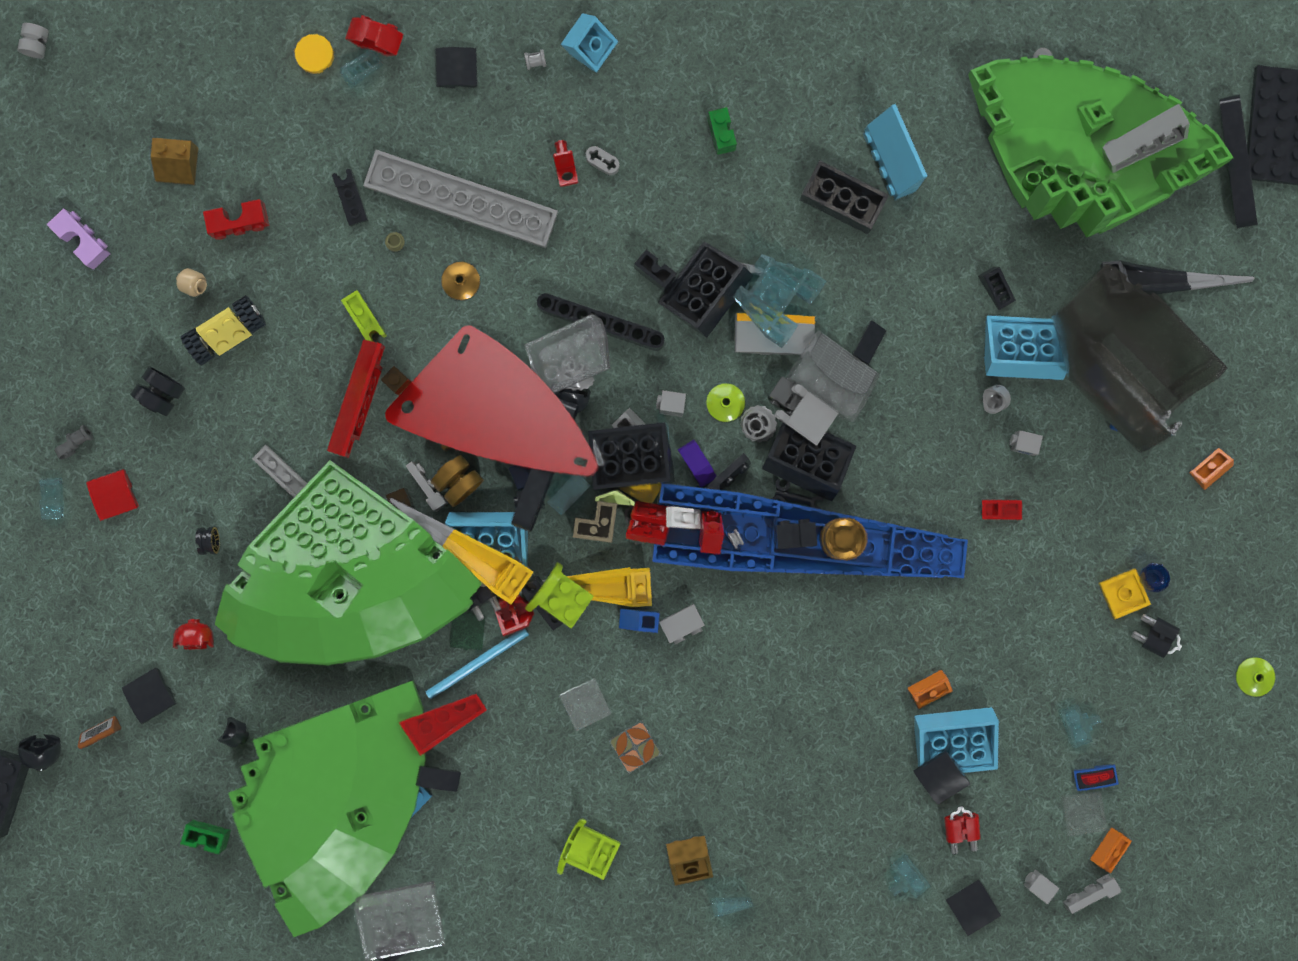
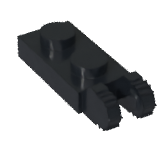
[706,453,751,490]

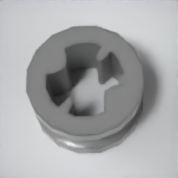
[727,529,744,549]

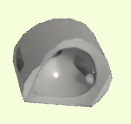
[983,385,1011,414]

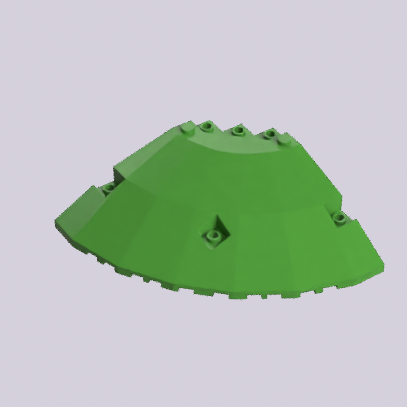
[968,55,1233,238]
[229,680,426,937]

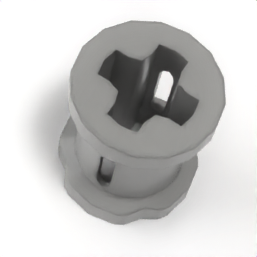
[524,49,546,70]

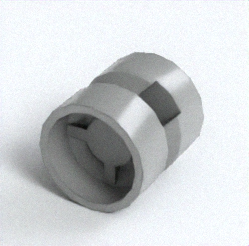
[17,23,49,59]

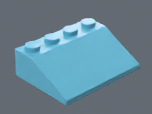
[864,104,927,200]
[984,316,1070,380]
[445,512,528,567]
[914,707,999,773]

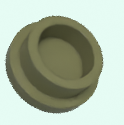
[385,232,405,252]

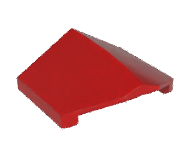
[494,594,534,636]

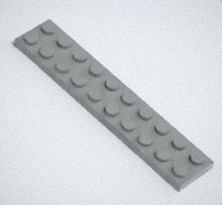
[363,150,558,248]

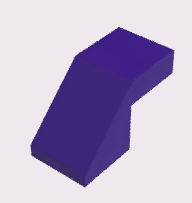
[678,440,717,488]

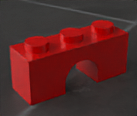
[203,199,269,240]

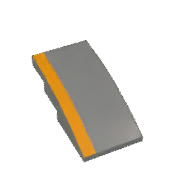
[735,313,815,356]

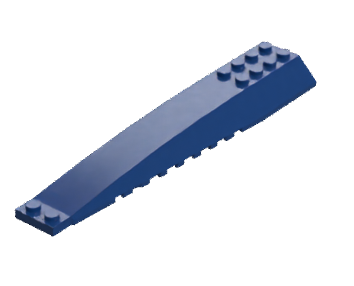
[652,483,968,578]

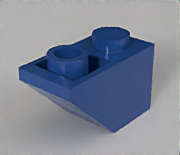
[619,609,660,633]

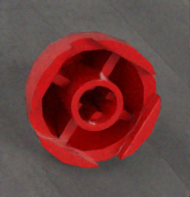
[173,619,214,650]

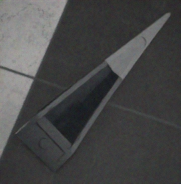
[1100,261,1255,298]

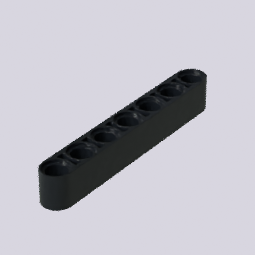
[1219,94,1258,229]
[537,293,665,351]
[511,399,579,532]

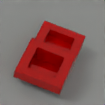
[982,500,1022,520]

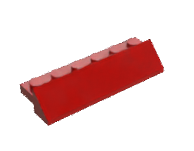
[327,340,385,458]

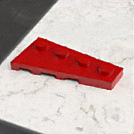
[398,694,487,756]

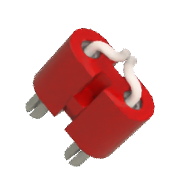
[944,807,981,854]

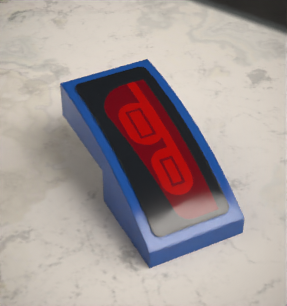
[1074,764,1119,791]

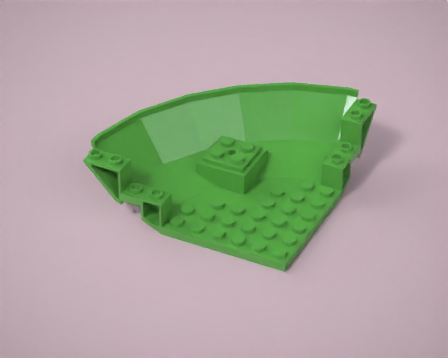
[215,460,482,665]

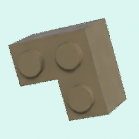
[573,501,618,543]

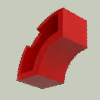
[345,15,404,56]

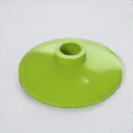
[706,383,745,422]
[1236,657,1275,697]

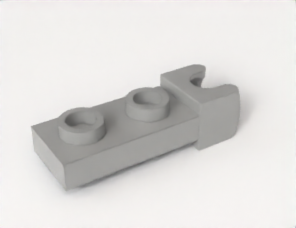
[406,461,448,512]
[1063,874,1121,914]

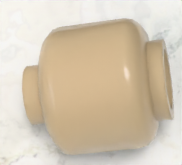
[176,268,207,297]

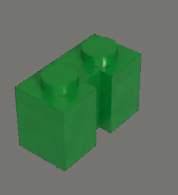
[708,107,737,155]
[180,820,231,854]

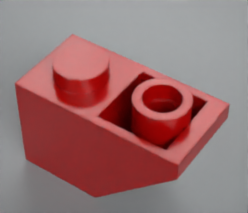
[699,510,724,554]

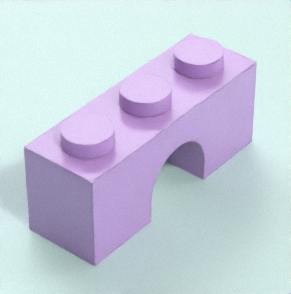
[47,208,110,270]

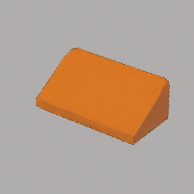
[1190,448,1234,490]
[908,670,953,709]
[1090,828,1132,873]

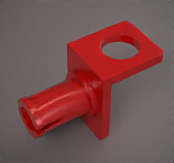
[553,140,578,187]

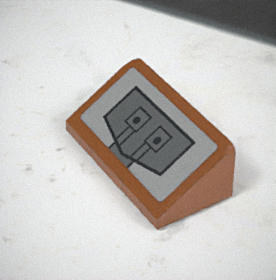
[78,716,121,749]

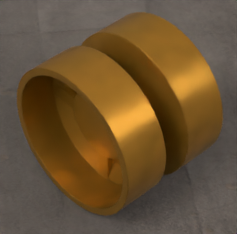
[431,455,484,507]
[820,518,867,560]

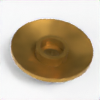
[442,262,480,300]

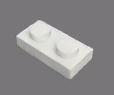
[666,507,701,530]

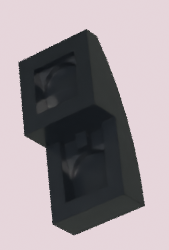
[416,765,461,792]

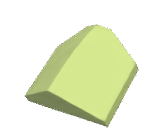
[595,488,635,506]

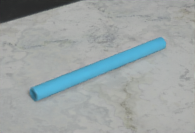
[426,628,529,699]

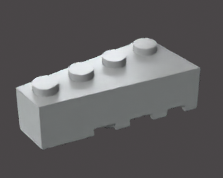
[1103,104,1190,173]

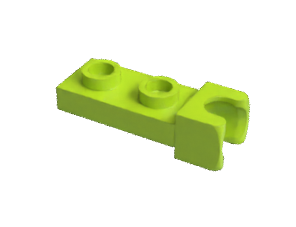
[341,290,387,342]

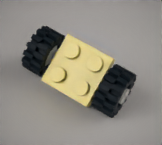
[180,295,266,366]

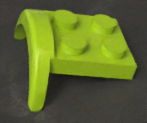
[525,562,594,629]
[557,819,620,880]

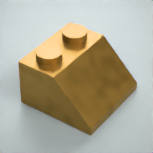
[151,138,198,185]
[666,836,713,886]

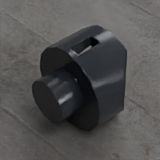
[218,717,249,748]

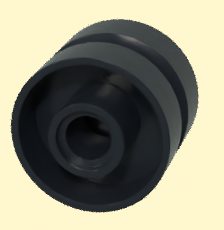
[130,366,185,416]

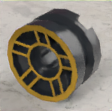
[195,527,220,555]

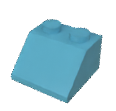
[561,13,618,72]

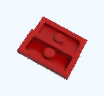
[86,469,139,521]
[626,501,670,545]

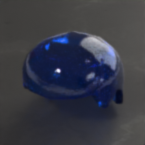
[1139,562,1170,592]

